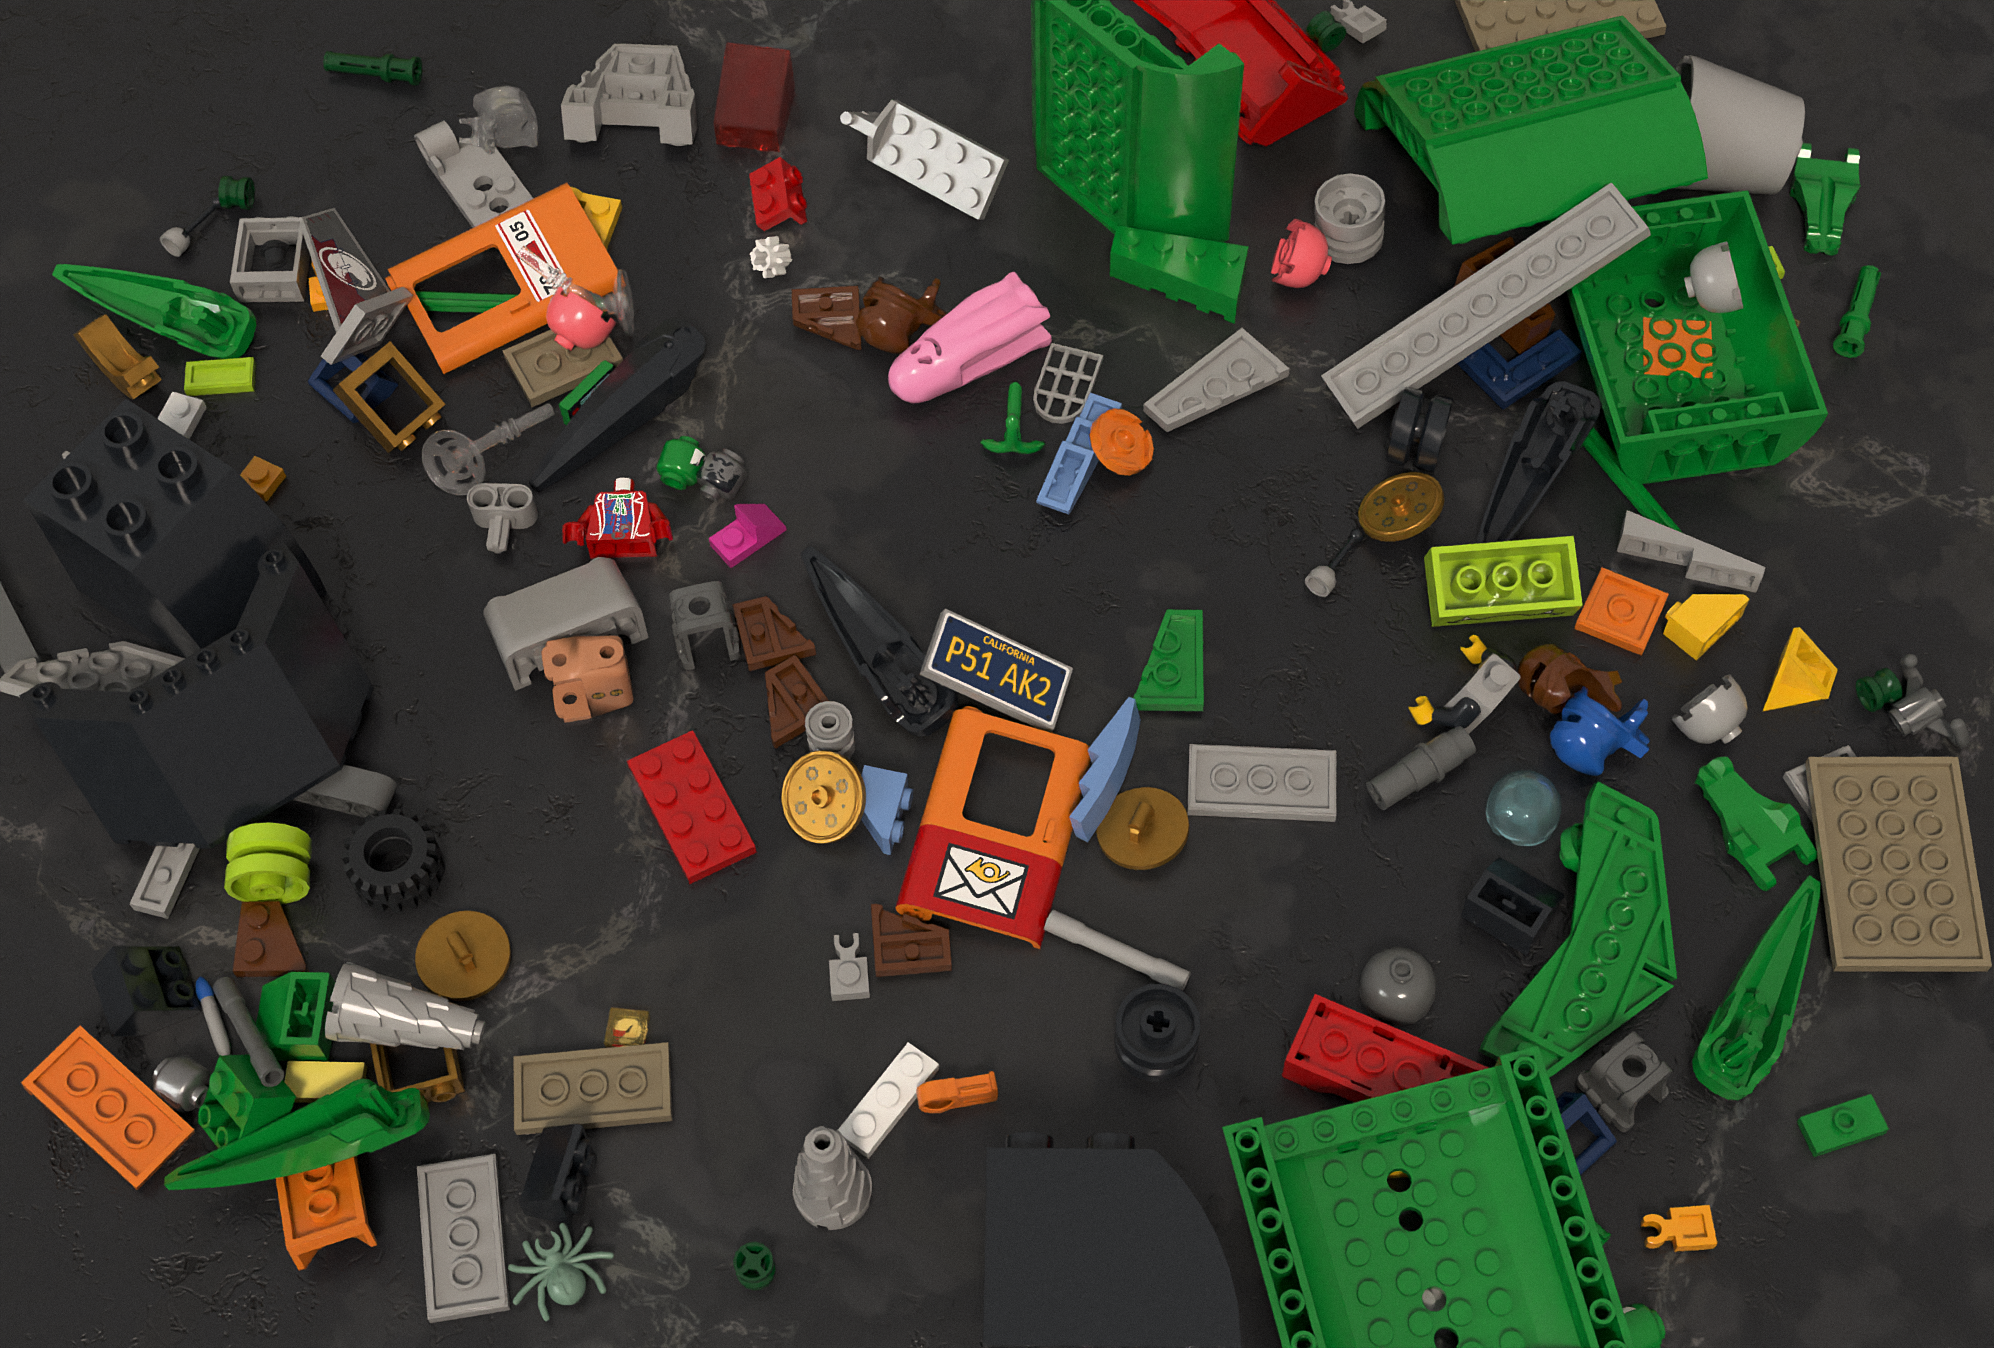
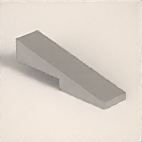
[1617,510,1765,593]

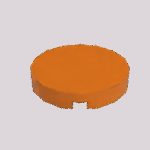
[1090,408,1154,476]

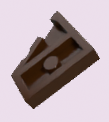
[732,596,816,671]

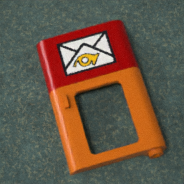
[895,706,1091,949]

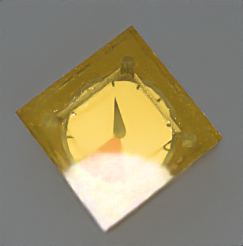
[604,1007,650,1048]

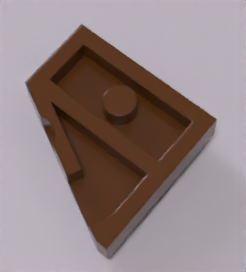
[792,286,862,350]
[765,655,829,749]
[233,901,309,977]
[871,904,952,977]

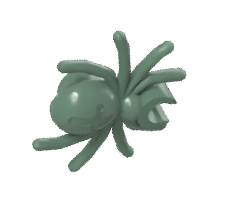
[508,1223,614,1321]

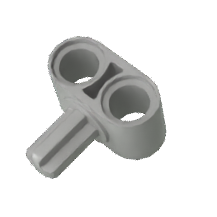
[467,483,538,554]

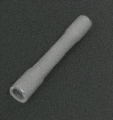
[1044,909,1191,991]

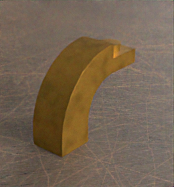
[73,314,162,399]

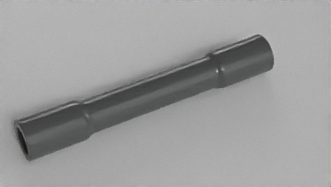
[213,977,284,1087]

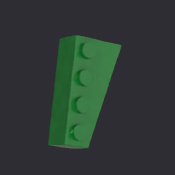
[1110,225,1248,324]

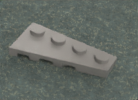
[1143,328,1290,432]

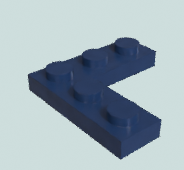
[1457,329,1582,410]

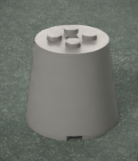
[1671,55,1805,195]

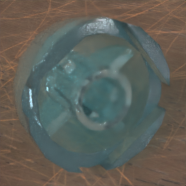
[1485,770,1562,846]

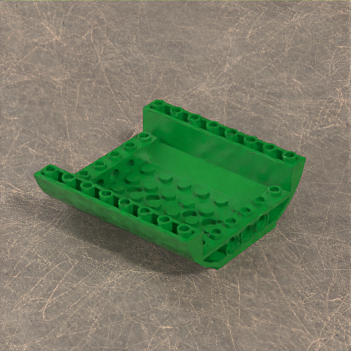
[1031,0,1244,242]
[1354,15,1708,245]
[1222,1046,1635,1348]

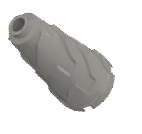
[325,961,486,1050]
[793,1126,873,1230]

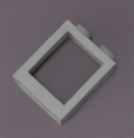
[230,217,310,303]

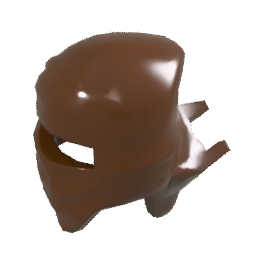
[856,276,948,354]
[1517,644,1622,715]

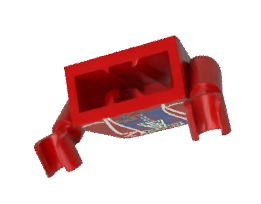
[562,478,673,558]

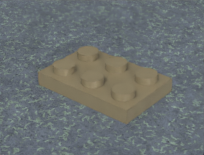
[503,330,623,407]

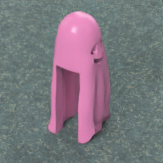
[888,272,1052,404]

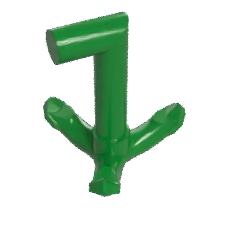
[980,382,1046,454]

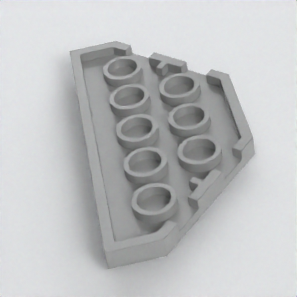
[0,641,185,697]

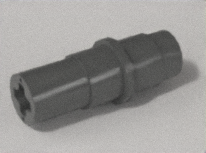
[1366,726,1476,810]

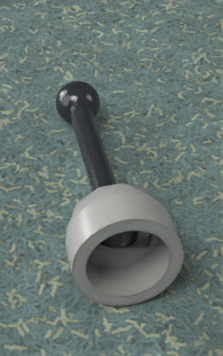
[160,195,222,257]
[1305,528,1364,597]

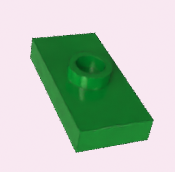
[1797,1094,1889,1157]

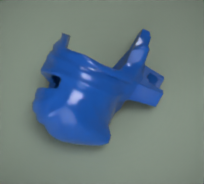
[1549,686,1650,776]

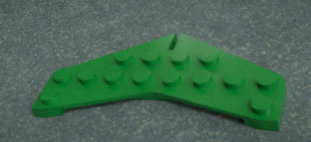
[1478,782,1677,1077]

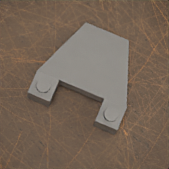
[561,44,697,146]

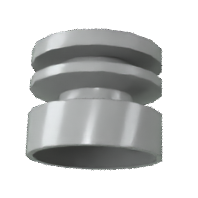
[1314,173,1385,264]

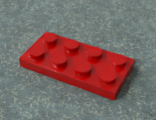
[627,730,757,884]

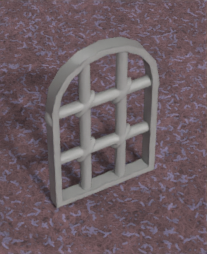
[1033,343,1103,424]

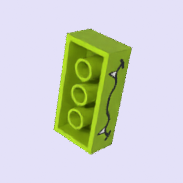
[1424,536,1583,627]

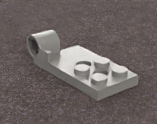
[414,120,533,249]

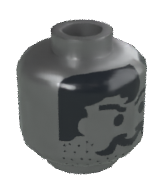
[696,448,747,502]
[152,1055,211,1113]

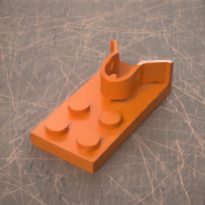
[21,1026,195,1190]
[276,1156,378,1271]

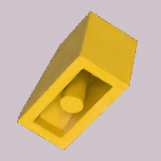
[1663,594,1749,661]

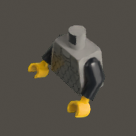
[1408,635,1521,734]

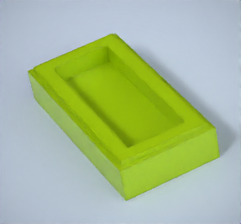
[184,357,256,396]

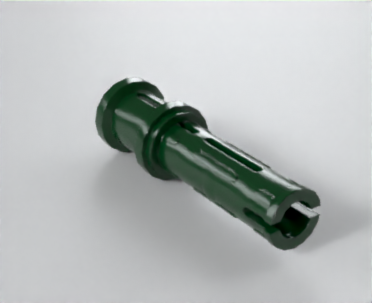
[323,51,423,86]

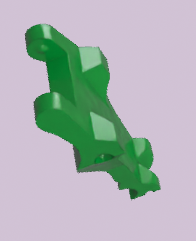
[1790,143,1861,256]
[1694,757,1818,891]

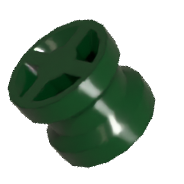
[1306,11,1347,52]
[218,176,255,210]
[1856,668,1902,712]
[733,1242,776,1290]

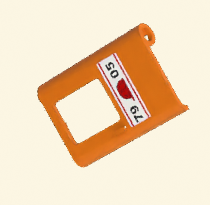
[385,182,625,374]

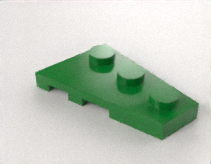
[1133,609,1204,711]

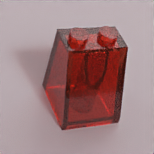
[713,42,795,152]

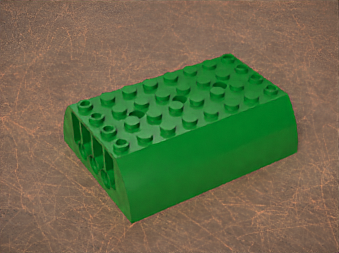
[1548,190,1828,484]

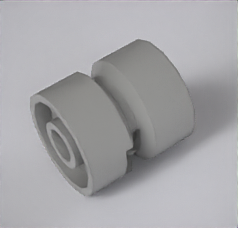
[805,701,856,759]

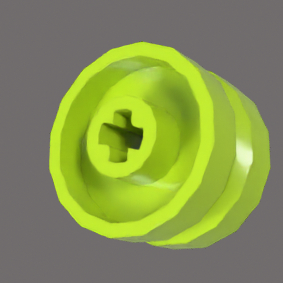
[224,822,312,904]

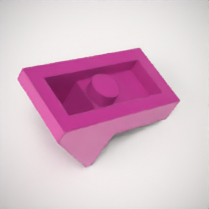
[709,504,786,568]

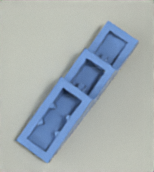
[1036,393,1122,514]
[1069,697,1141,842]

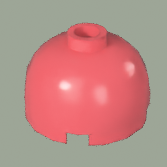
[1271,219,1332,288]
[546,287,617,351]

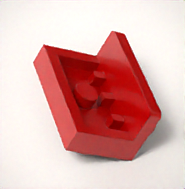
[749,157,807,231]

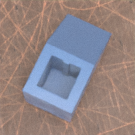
[861,765,914,855]

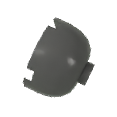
[1359,946,1437,1026]

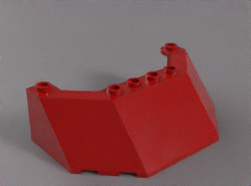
[1131,0,1349,146]

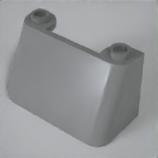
[483,557,649,691]

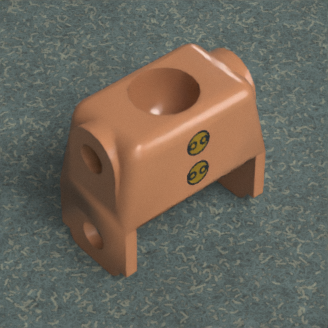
[541,635,634,723]

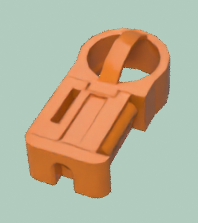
[916,1071,998,1113]

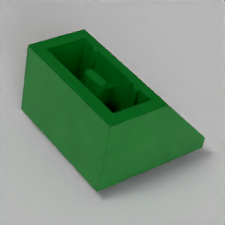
[256,972,335,1062]
[197,1054,296,1149]

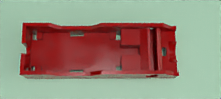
[1282,994,1489,1102]

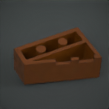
[1454,236,1556,355]

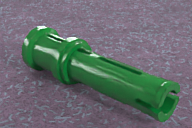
[1833,265,1881,358]

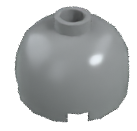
[1684,241,1744,313]
[1672,674,1748,744]

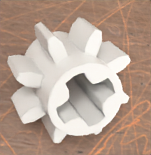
[750,236,792,278]

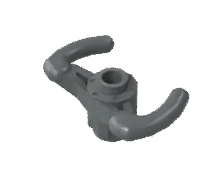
[1888,654,1970,749]

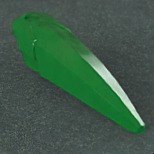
[52,264,257,359]
[1692,875,1820,1101]
[164,1079,430,1190]

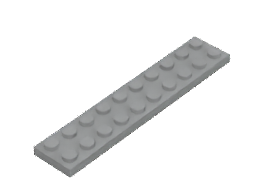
[1321,182,1651,429]

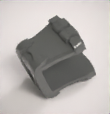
[669,581,740,670]
[1576,1031,1673,1132]

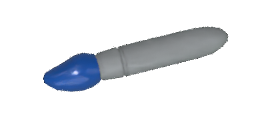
[195,976,231,1056]

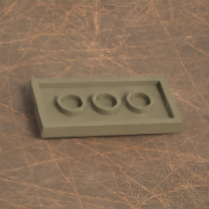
[514,1042,673,1135]

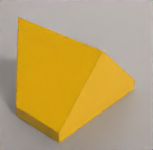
[1762,627,1838,712]

